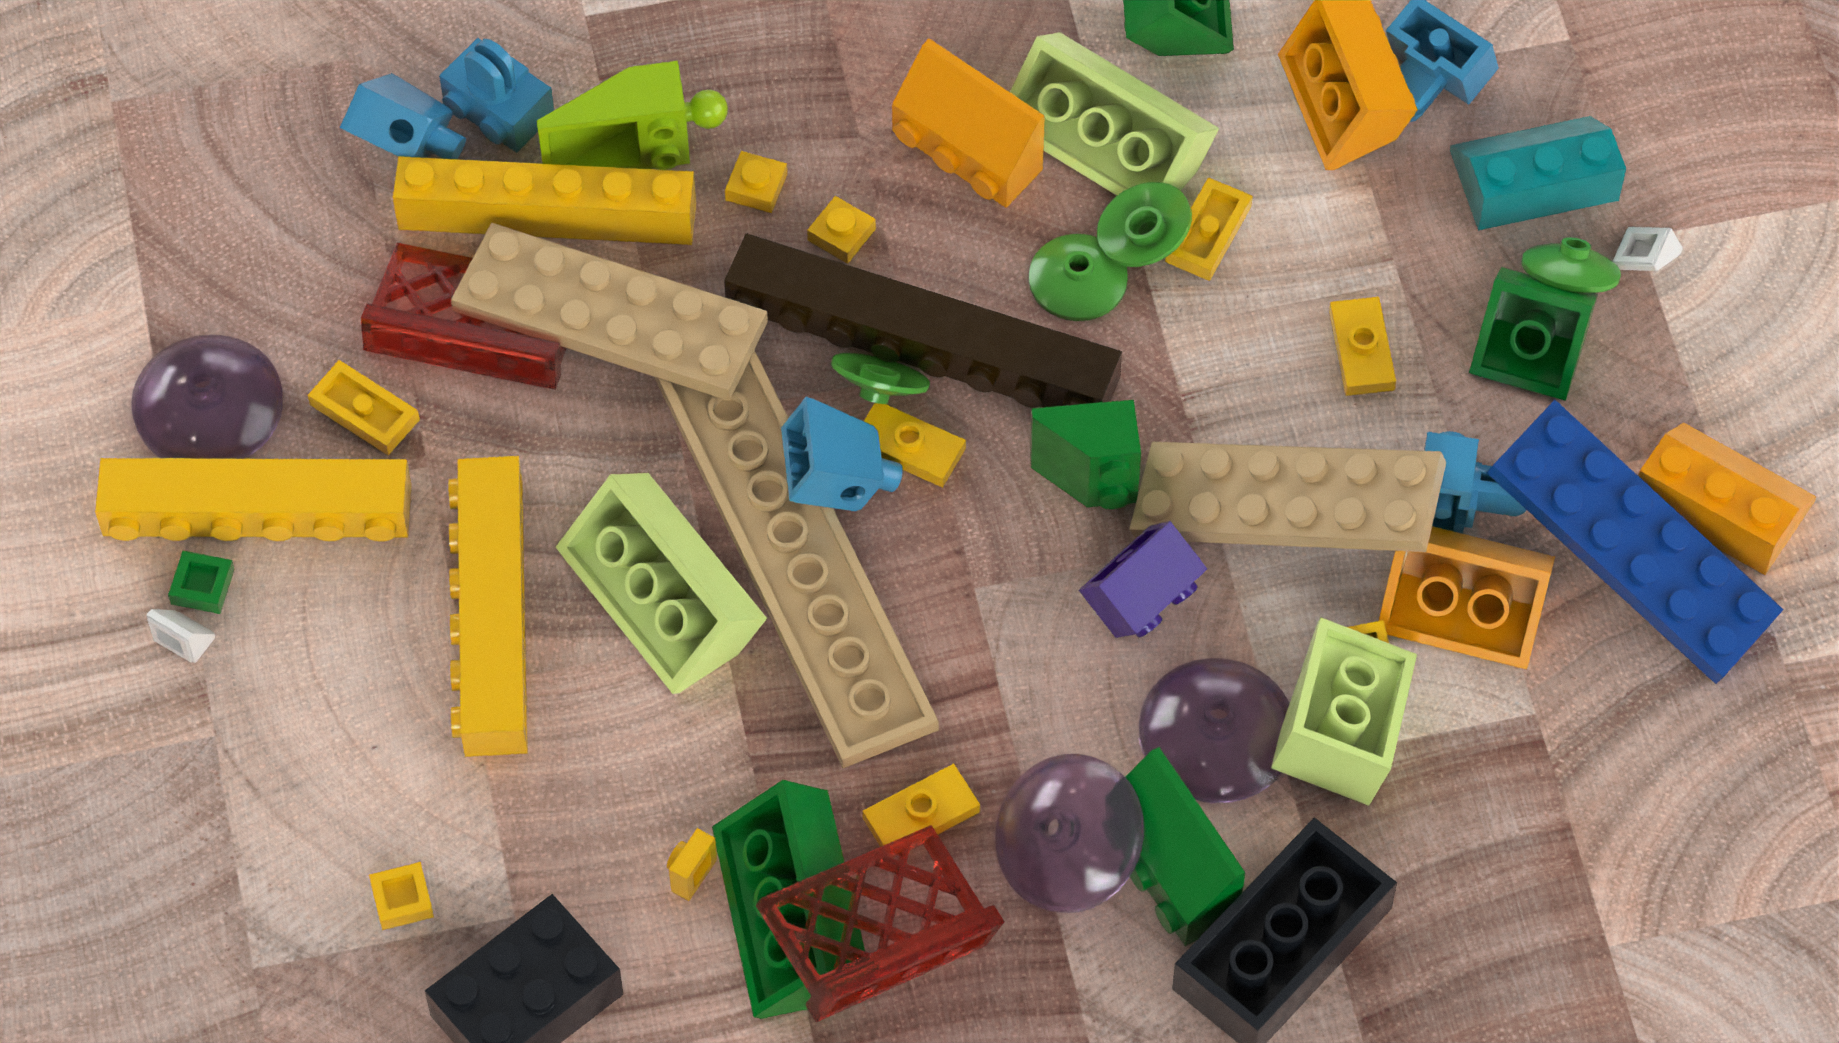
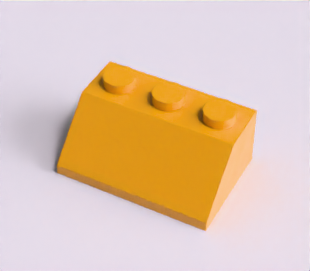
[1278,0,1418,170]
[892,38,1045,208]
[1638,422,1817,575]
[1378,526,1556,670]

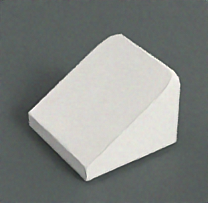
[146,609,215,663]

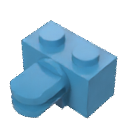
[1386,0,1499,122]
[439,38,554,153]
[1424,431,1526,534]

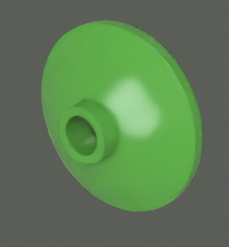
[1097,182,1192,267]
[1029,234,1128,321]
[1521,237,1621,293]
[831,353,930,404]

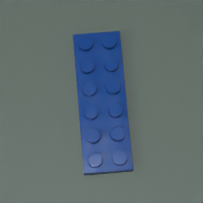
[1486,400,1784,684]

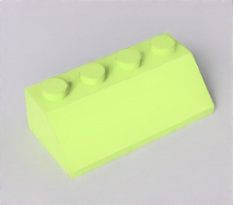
[1010,32,1219,195]
[555,473,767,694]

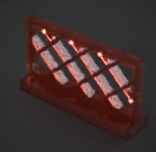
[361,242,567,390]
[756,825,1005,1022]

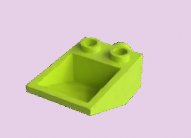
[537,61,728,170]

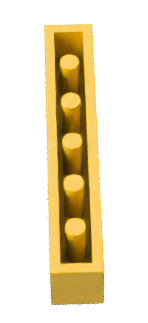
[393,156,696,245]
[448,456,528,757]
[95,458,412,542]

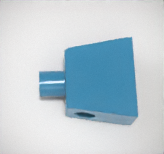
[340,73,466,159]
[781,397,903,511]

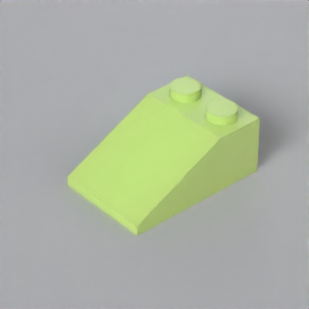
[1271,617,1417,806]

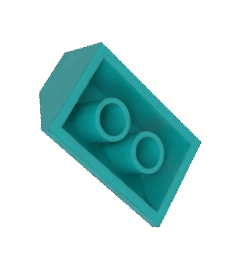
[1450,116,1626,231]

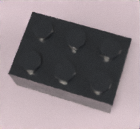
[425,894,623,1043]

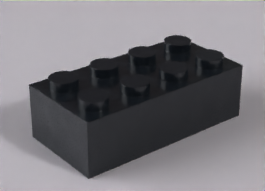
[1172,817,1397,1043]

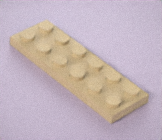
[451,223,768,401]
[1129,442,1446,552]

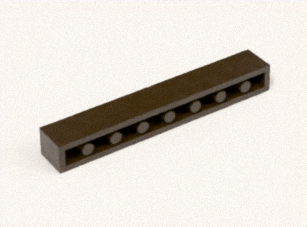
[724,233,1122,408]

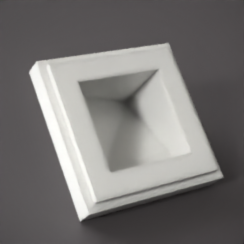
[1613,227,1683,271]

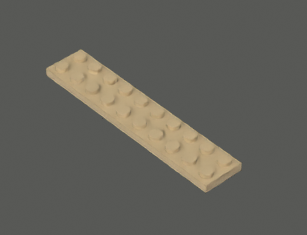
[654,350,939,768]

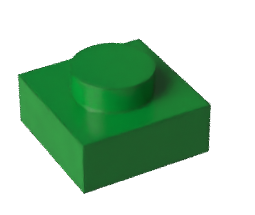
[168,551,235,614]

